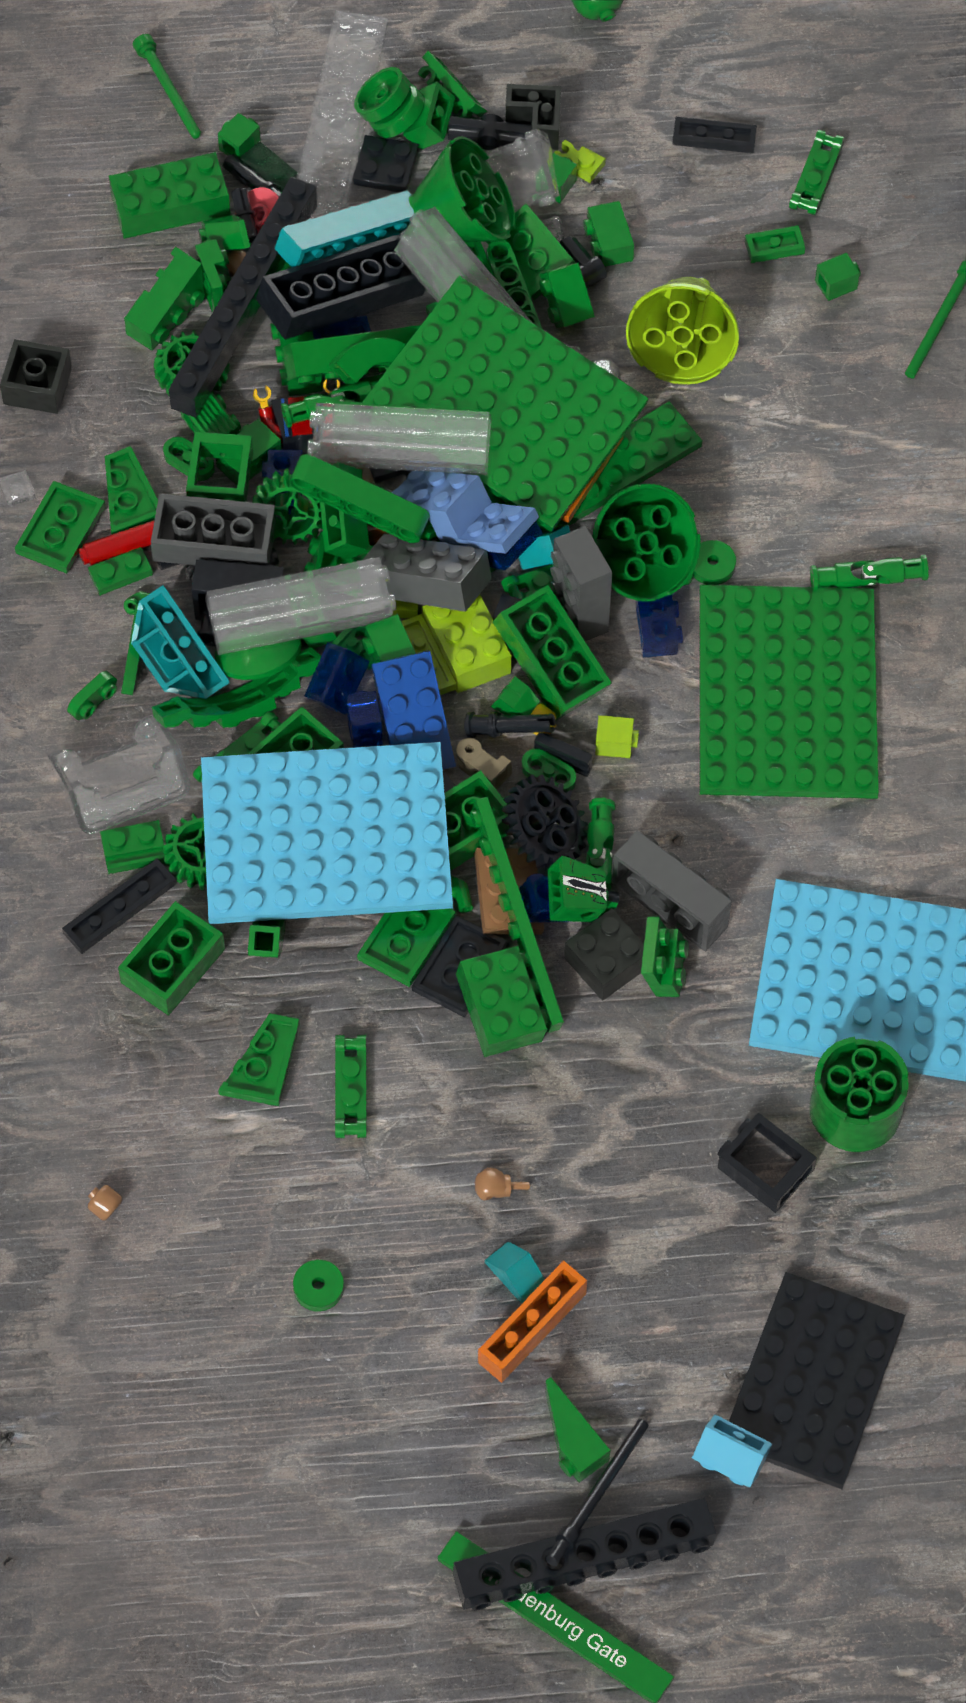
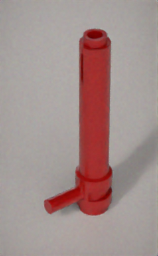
[79,520,155,566]

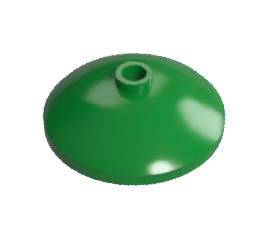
[215,619,302,680]

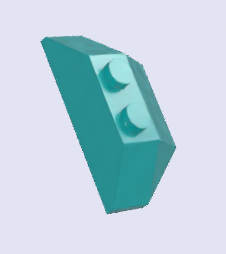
[131,585,230,699]

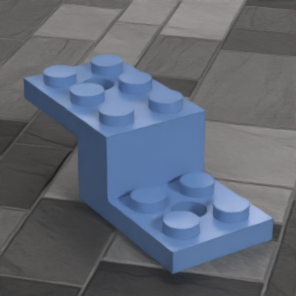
[392,469,539,554]

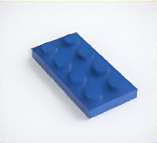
[371,650,456,770]

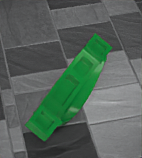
[152,647,325,728]

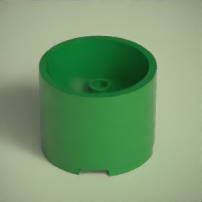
[809,1037,909,1152]

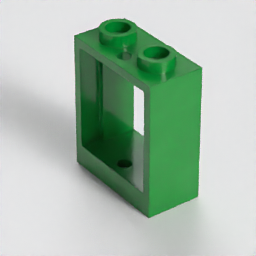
[186,432,253,502]

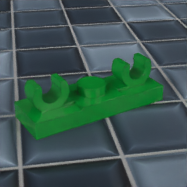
[418,51,487,118]

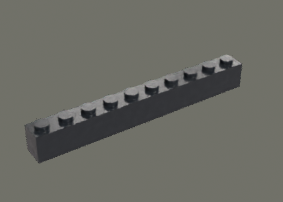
[169,177,317,418]

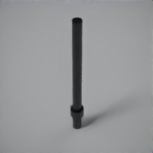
[546,1419,649,1566]

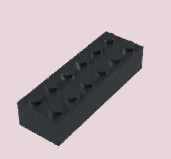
[256,233,431,340]

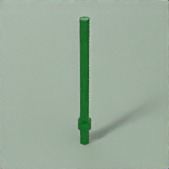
[905,260,966,379]

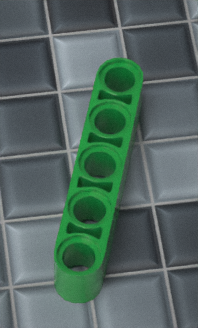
[487,240,542,329]
[289,454,430,543]

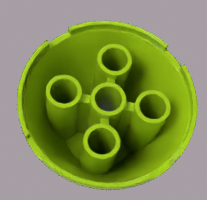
[626,277,739,384]

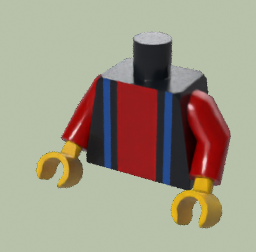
[253,379,341,460]

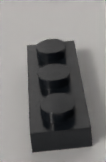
[672,117,757,154]

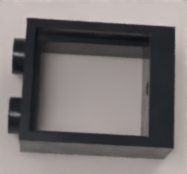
[717,1112,817,1213]

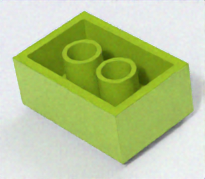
[422,594,511,694]

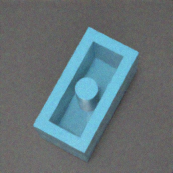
[692,1415,772,1488]

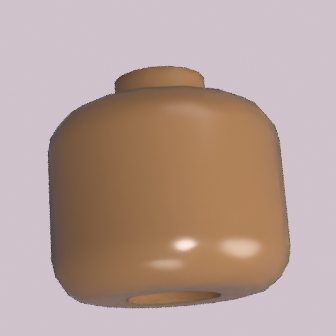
[87,1185,122,1221]

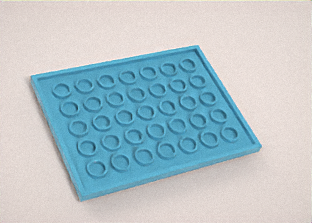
[201,742,453,924]
[749,879,966,1082]

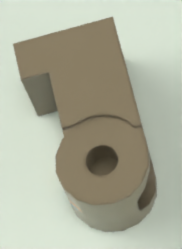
[456,738,512,790]

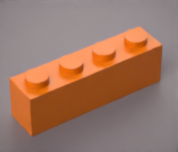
[478,1260,587,1383]

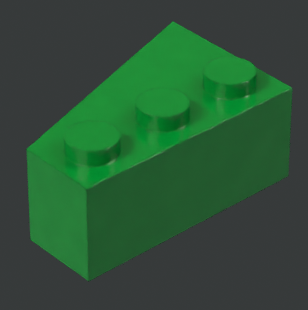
[124,247,205,351]

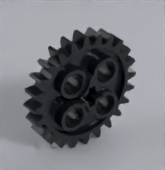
[501,775,588,871]

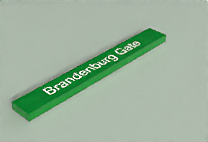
[437,1531,674,1703]

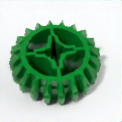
[153,330,230,396]
[252,469,323,545]
[163,813,207,891]

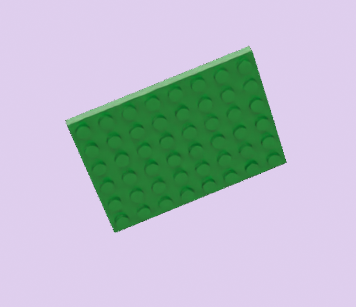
[361,276,648,532]
[699,585,879,799]

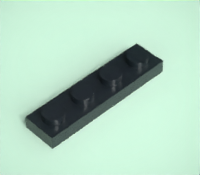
[62,858,177,954]

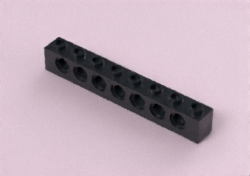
[452,1498,717,1611]

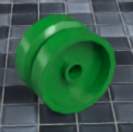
[354,67,425,138]

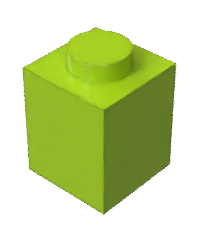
[595,715,639,758]

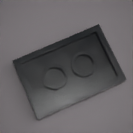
[412,915,509,1017]

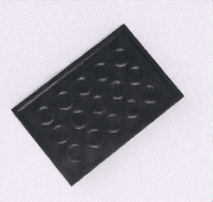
[729,1272,905,1489]

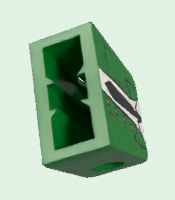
[548,856,619,922]

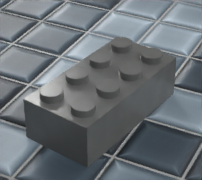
[151,493,276,566]
[550,526,612,641]
[357,534,492,612]
[612,830,732,952]

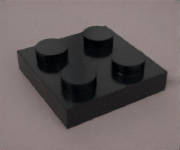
[353,135,418,193]

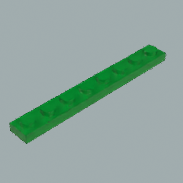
[470,797,564,1033]

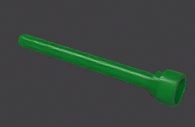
[132,34,201,139]

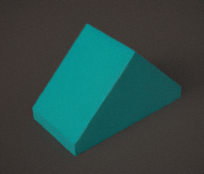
[514,525,570,570]
[484,1241,545,1304]

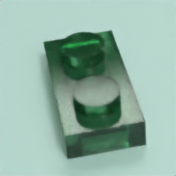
[240,141,298,192]

